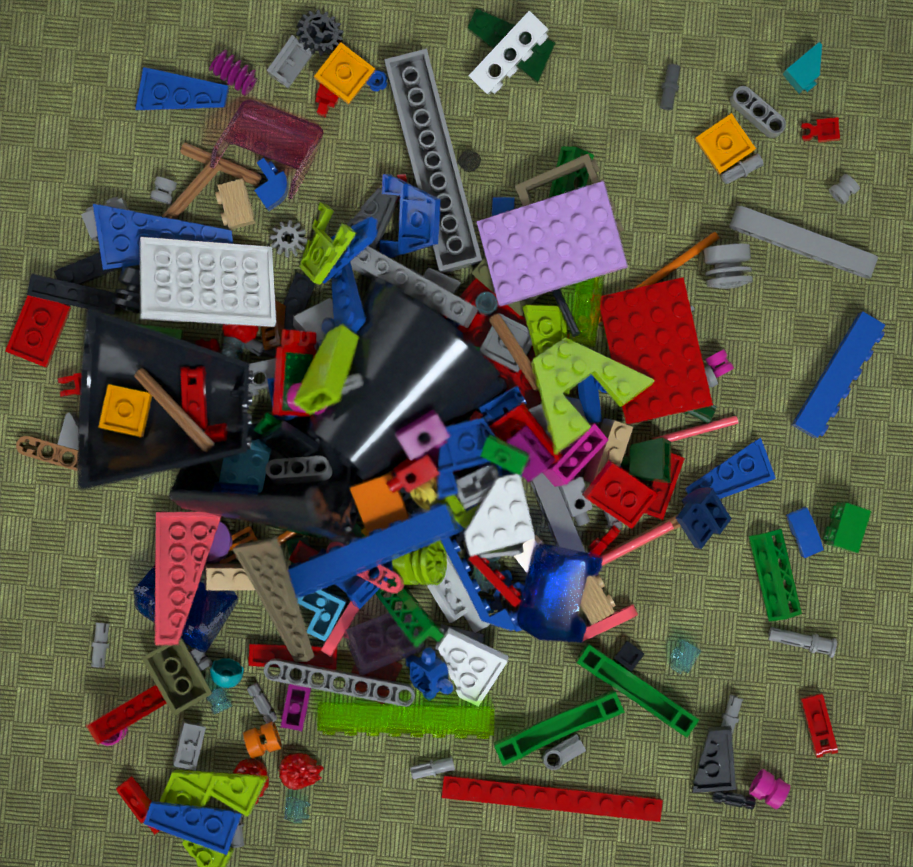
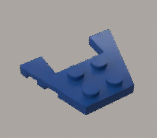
[379,174,440,259]
[437,418,522,499]

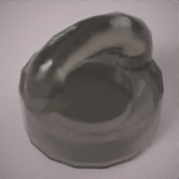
[458,149,481,172]

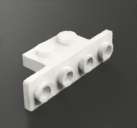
[427,552,490,633]

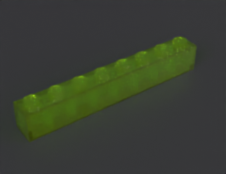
[317,702,495,739]

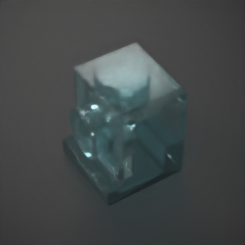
[474,560,501,593]
[670,638,701,674]

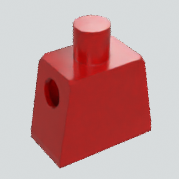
[386,454,439,494]

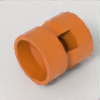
[243,721,282,759]

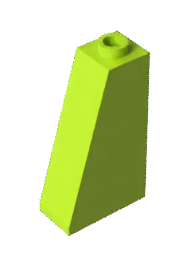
[293,325,359,414]

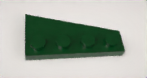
[467,8,555,84]

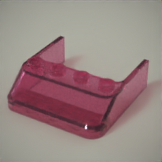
[210,99,323,200]

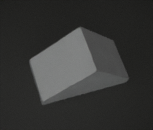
[58,412,79,450]

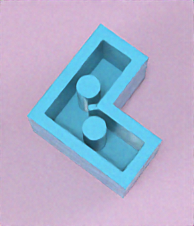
[297,589,347,642]

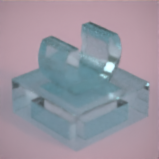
[284,797,311,823]

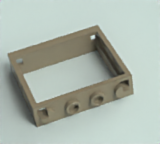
[515,154,624,240]

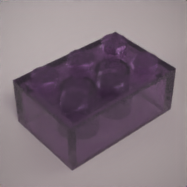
[344,607,424,676]

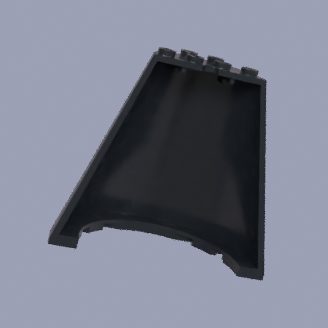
[305,278,508,481]
[77,309,253,491]
[169,416,363,538]

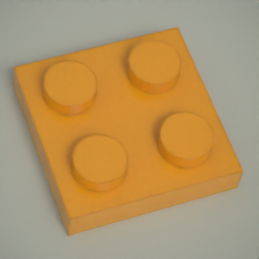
[314,42,375,105]
[695,113,756,175]
[99,384,152,437]

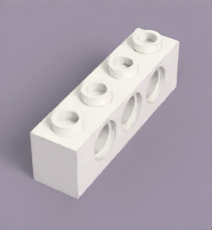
[469,11,549,94]

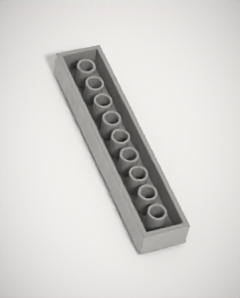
[384,49,482,274]

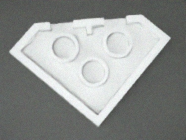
[464,474,535,556]
[438,628,509,707]

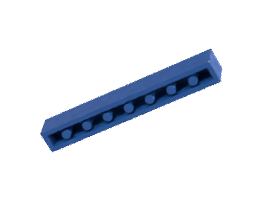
[288,503,460,599]

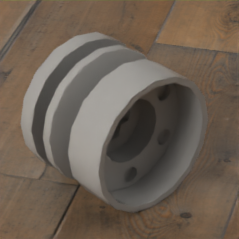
[703,244,753,289]

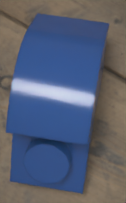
[254,158,289,211]

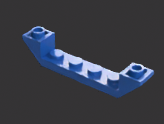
[441,522,517,631]

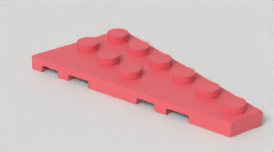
[155,512,222,645]

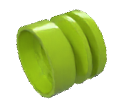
[392,541,447,585]

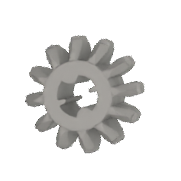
[270,220,308,258]

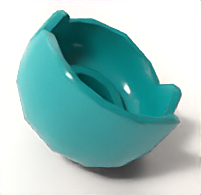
[210,658,244,688]

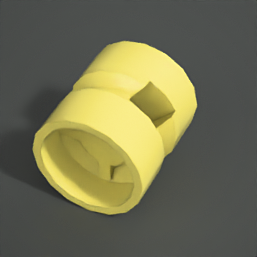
[410,469,442,510]

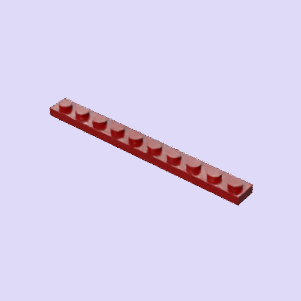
[442,775,663,822]

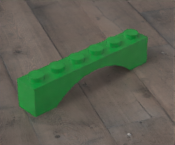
[575,643,699,738]
[493,689,625,766]

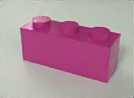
[542,424,609,487]

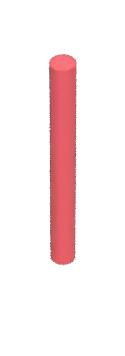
[652,416,738,442]
[592,521,674,569]

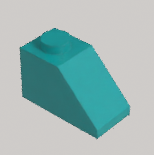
[782,41,822,94]

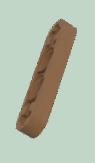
[16,436,78,471]

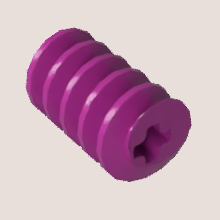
[209,49,258,96]

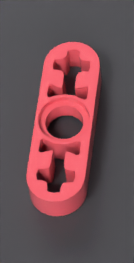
[321,601,360,656]
[576,604,638,642]

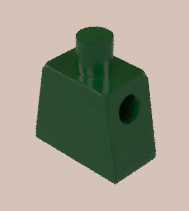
[620,438,671,483]

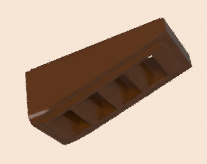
[261,301,286,350]

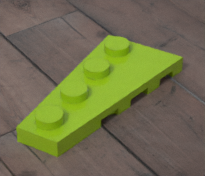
[522,305,570,395]

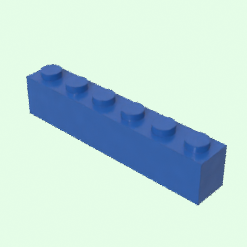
[791,312,885,438]

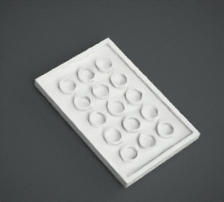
[140,237,276,327]

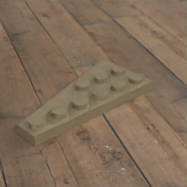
[233,537,314,662]

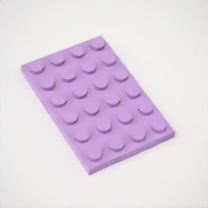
[477,181,628,306]

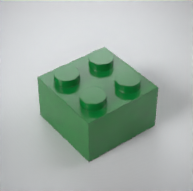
[823,502,872,553]

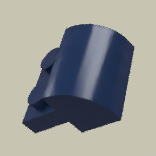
[676,488,732,549]

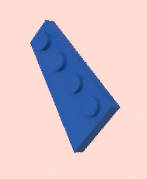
[135,67,230,111]
[322,217,377,284]
[332,262,366,334]
[685,438,776,499]
[143,801,242,855]

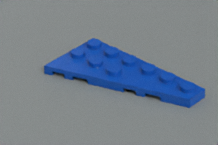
[93,203,233,270]

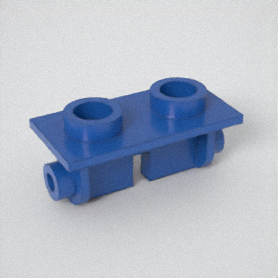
[479,386,527,424]

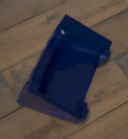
[517,543,603,643]
[134,564,238,653]

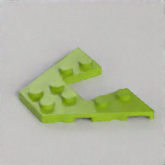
[531,337,654,454]
[159,769,267,867]

